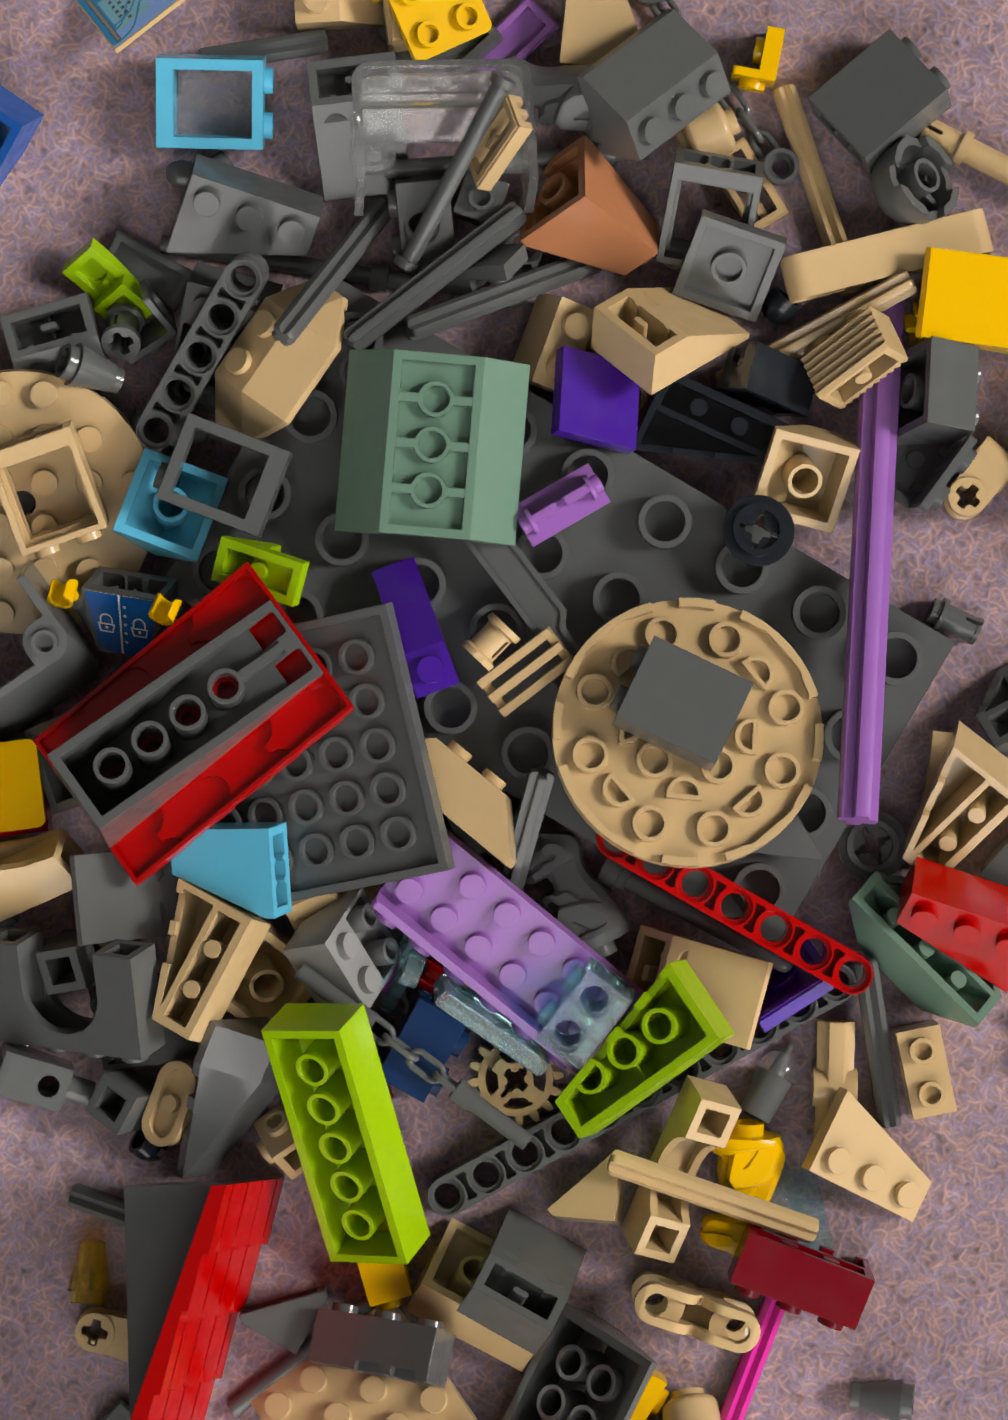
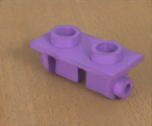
[517,463,611,547]

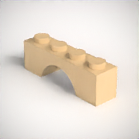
[621,1075,742,1264]

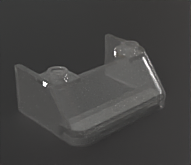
[351,59,539,216]

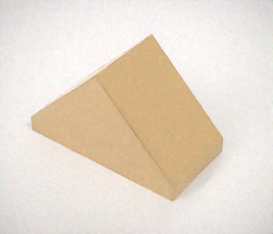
[547,1155,626,1225]

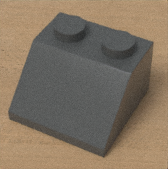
[897,336,981,446]

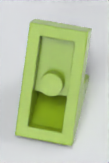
[211,536,310,607]

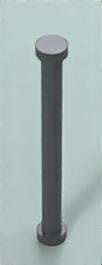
[394,71,517,274]

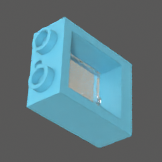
[156,53,274,150]

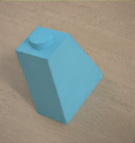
[170,822,292,919]

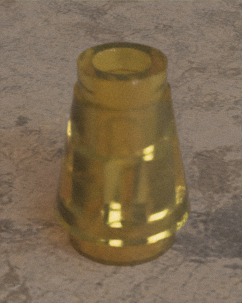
[67,1241,111,1305]

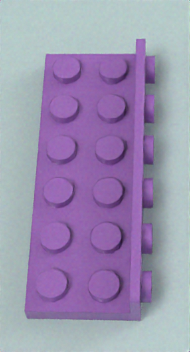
[371,829,643,1074]

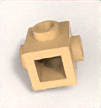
[253,1102,303,1180]

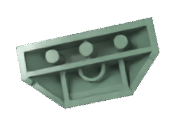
[848,871,1002,1028]

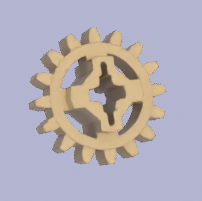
[468,1029,564,1126]

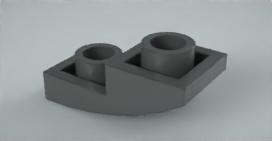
[437,244,528,297]

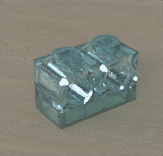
[535,957,634,1070]

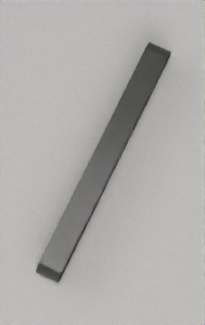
[427,964,857,1216]

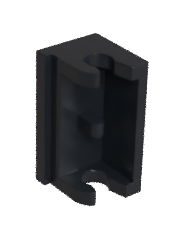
[716,341,815,417]

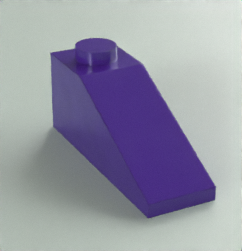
[372,556,460,699]

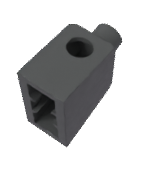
[0,1042,96,1112]

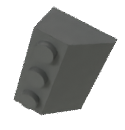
[576,8,731,161]

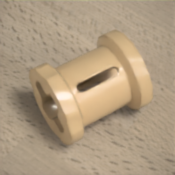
[461,612,521,671]

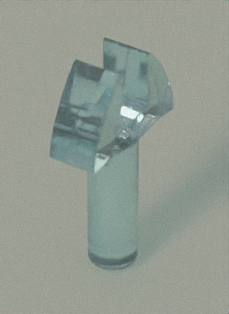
[378,941,427,1012]

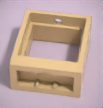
[0,420,110,559]

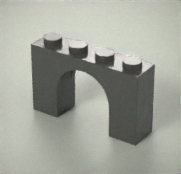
[0,926,166,1063]

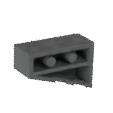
[166,154,323,256]

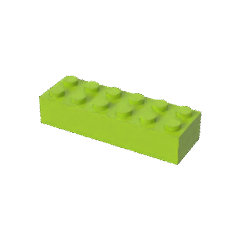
[261,1003,430,1265]

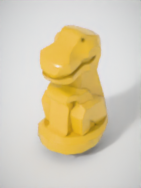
[699,1118,785,1258]

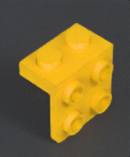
[372,0,492,62]
[0,739,46,832]

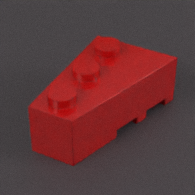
[896,856,1008,993]

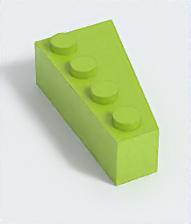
[555,959,736,1139]

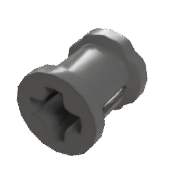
[101,302,145,360]

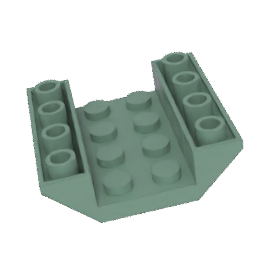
[334,349,530,546]

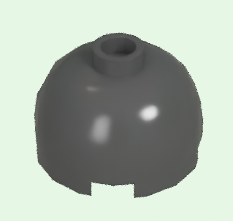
[871,135,959,226]

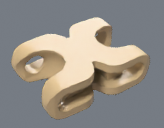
[631,1270,761,1353]

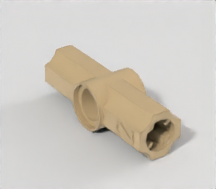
[810,1019,858,1143]

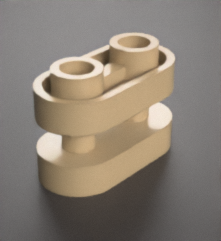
[142,1060,198,1147]

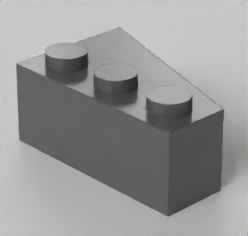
[307,1302,455,1388]

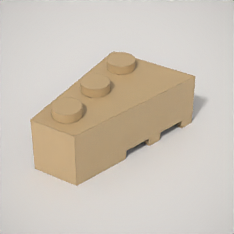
[902,721,1008,868]
[152,878,271,1043]

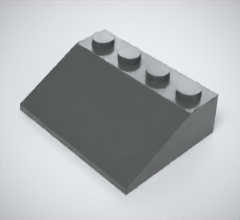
[503,1304,657,1420]

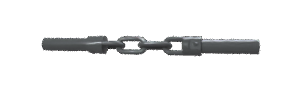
[294,963,533,1150]

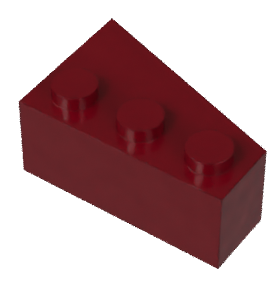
[728,1223,875,1331]

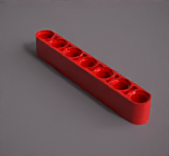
[595,833,873,995]

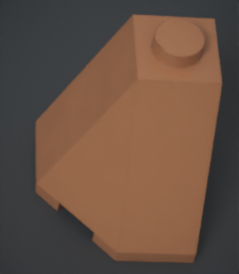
[520,135,658,276]

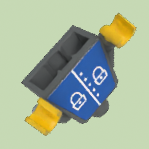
[47,566,186,665]

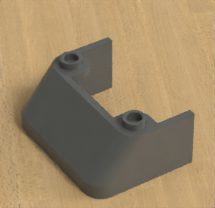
[0,561,100,742]

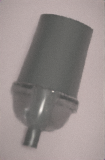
[739,1042,798,1125]

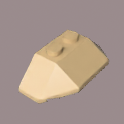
[215,281,348,439]
[425,738,517,869]

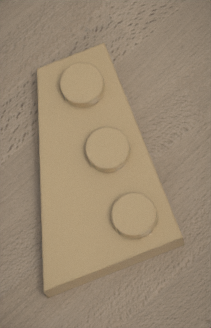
[801,1087,932,1222]

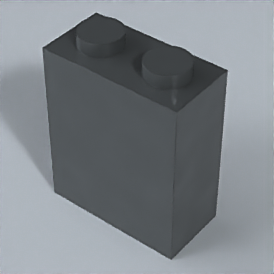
[808,29,952,175]
[609,635,754,772]

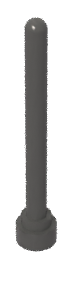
[597,858,793,973]

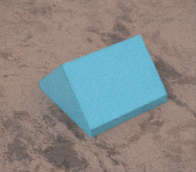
[113,447,229,562]

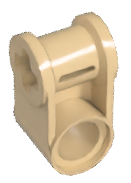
[943,436,1008,521]
[75,1307,128,1362]

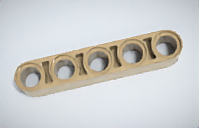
[779,208,994,304]

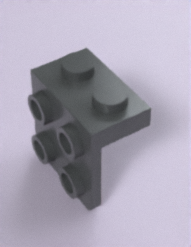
[894,435,977,513]

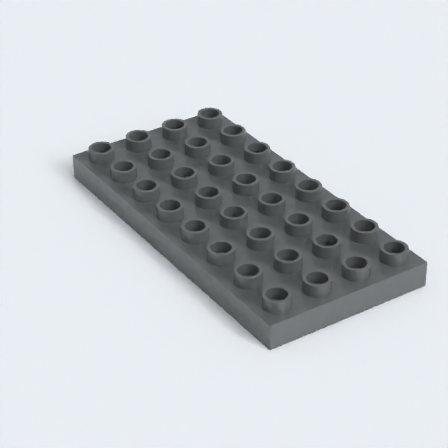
[166,281,955,940]

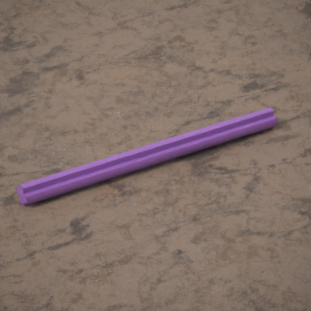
[837,302,904,825]

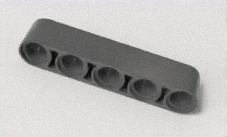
[136,252,269,451]

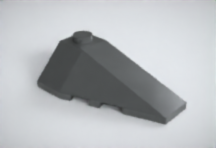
[176,1016,279,1179]

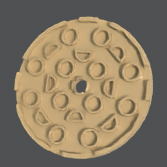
[0,369,148,634]
[552,597,824,868]

